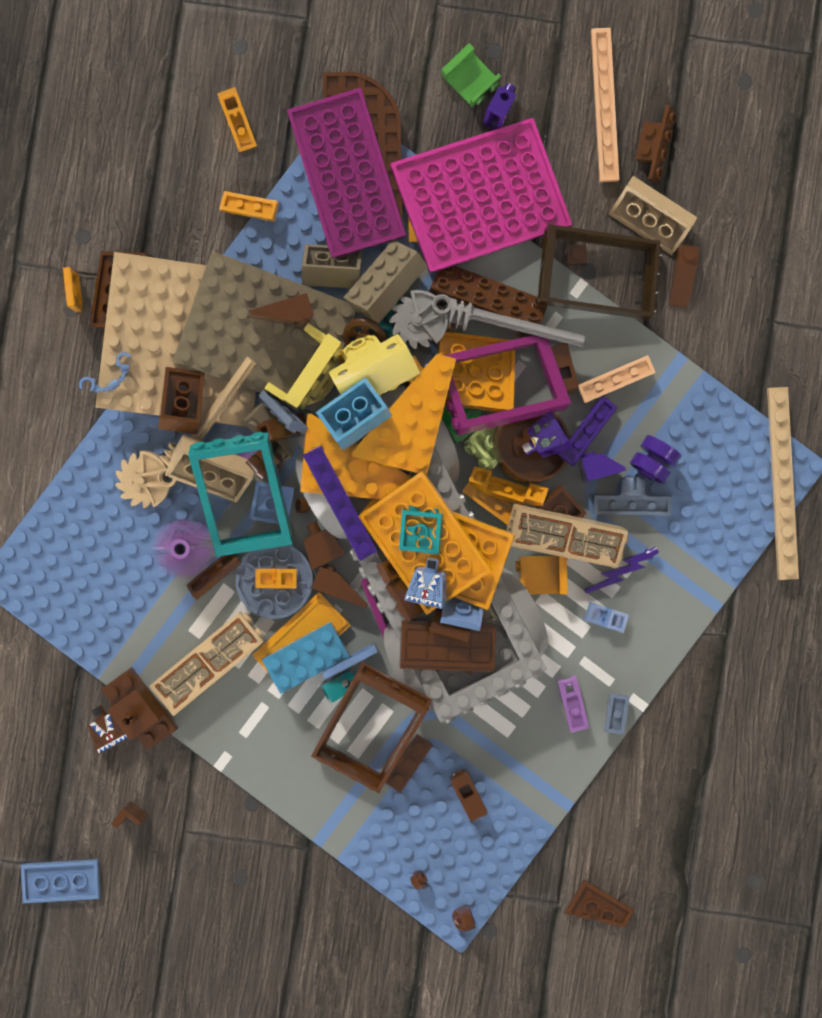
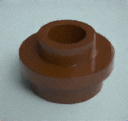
[410,871,428,890]

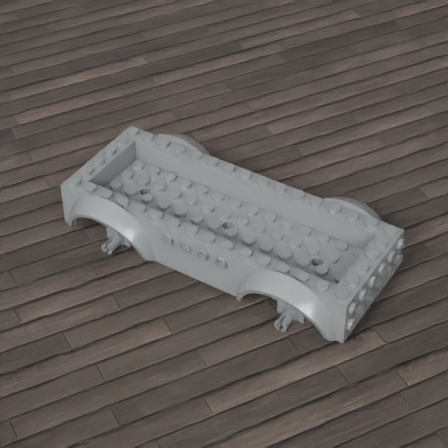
[296,385,548,724]

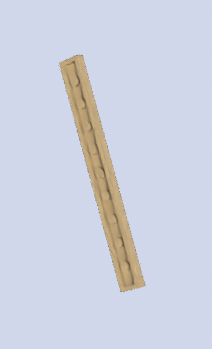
[767,387,799,580]

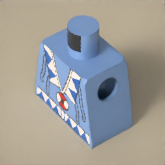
[405,558,447,609]

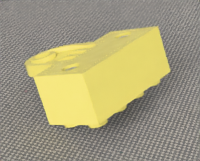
[328,334,420,396]

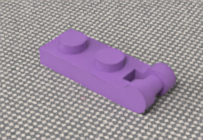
[557,675,589,733]

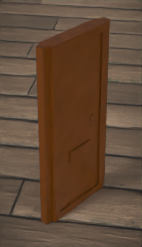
[399,620,496,672]

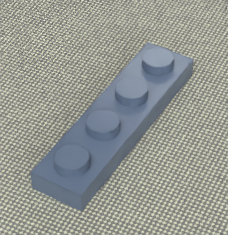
[259,390,308,434]

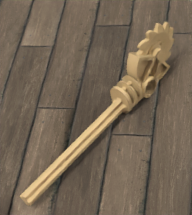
[115,356,257,508]

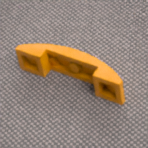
[468,466,549,506]

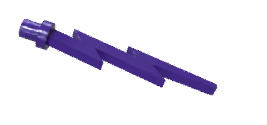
[584,547,659,593]

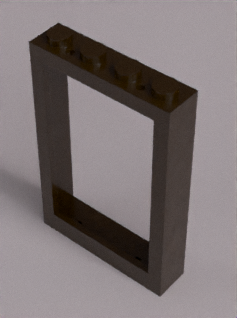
[537,224,662,320]

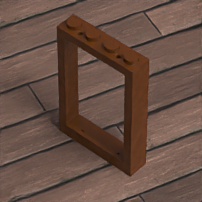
[311,662,433,793]

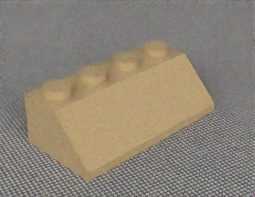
[608,176,697,255]
[165,434,254,503]

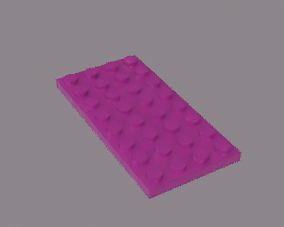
[287,88,406,259]

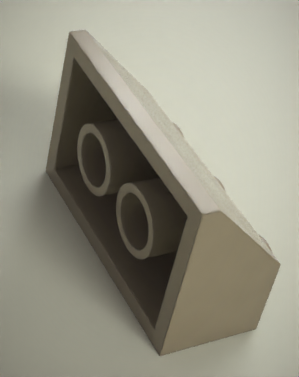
[302,244,363,289]

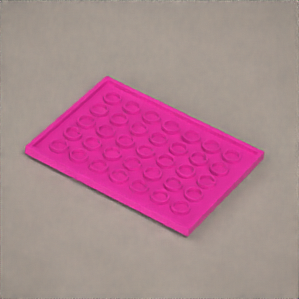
[390,118,573,274]

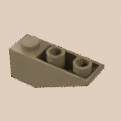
[243,401,294,462]

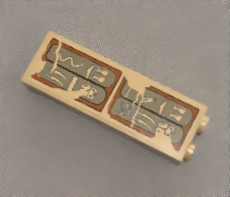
[507,504,629,568]
[149,611,266,716]

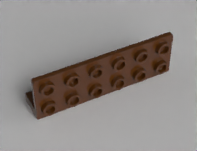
[429,265,547,338]

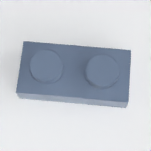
[604,693,630,735]

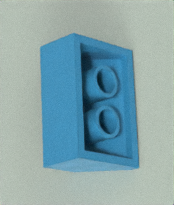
[316,377,392,451]

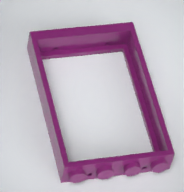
[443,335,571,436]

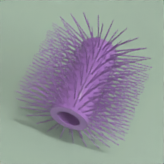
[151,519,215,578]

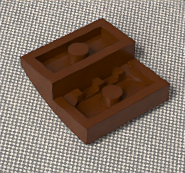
[385,577,424,622]

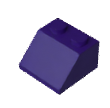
[578,451,626,483]

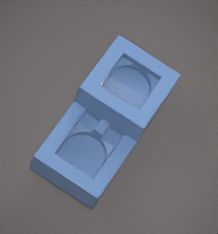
[584,602,629,633]

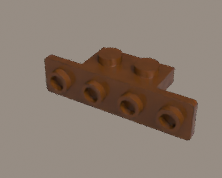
[635,105,677,185]

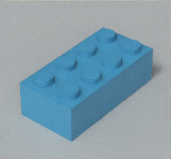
[262,621,350,694]

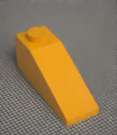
[217,87,257,153]

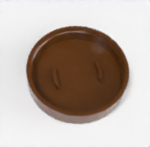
[493,405,570,484]

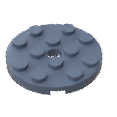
[236,545,313,619]

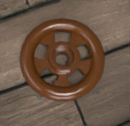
[343,318,387,346]

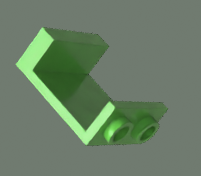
[441,43,501,108]

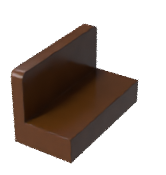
[111,801,148,828]

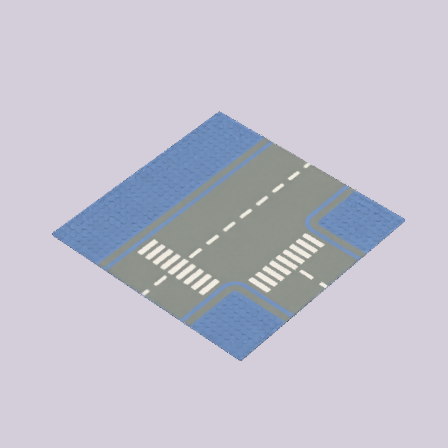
[0,144,822,953]

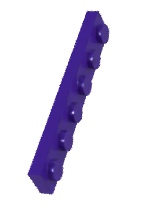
[302,445,378,561]

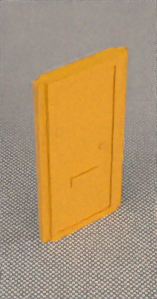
[252,592,351,673]

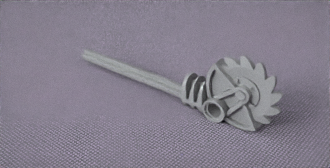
[389,290,585,349]

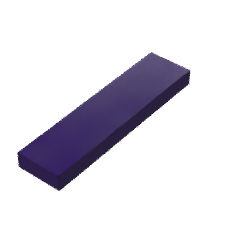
[557,396,618,467]

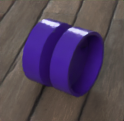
[629,435,682,484]

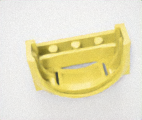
[264,323,342,412]

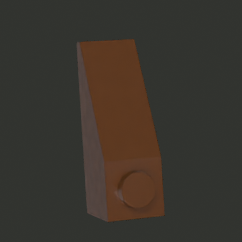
[669,245,700,308]
[312,564,368,608]

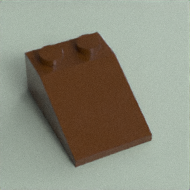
[248,293,314,327]
[158,367,205,434]

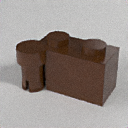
[245,450,284,481]

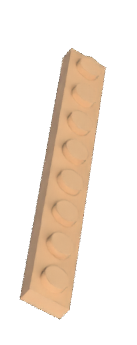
[591,28,619,183]

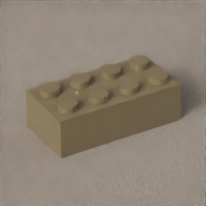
[343,240,427,324]

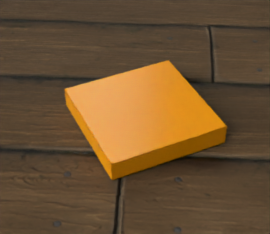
[63,267,83,312]

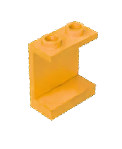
[515,555,568,595]

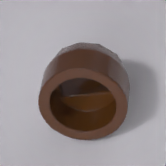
[295,498,311,513]

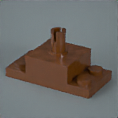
[101,667,178,751]

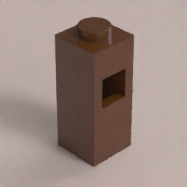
[551,343,579,395]
[256,413,306,442]
[449,768,488,822]

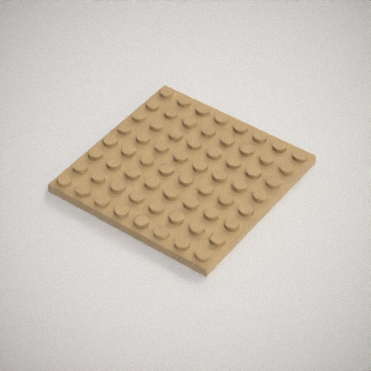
[96,252,256,427]

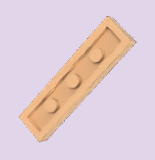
[578,355,656,403]

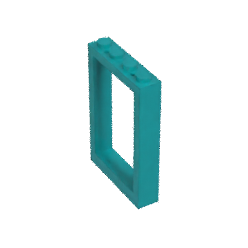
[188,432,293,557]

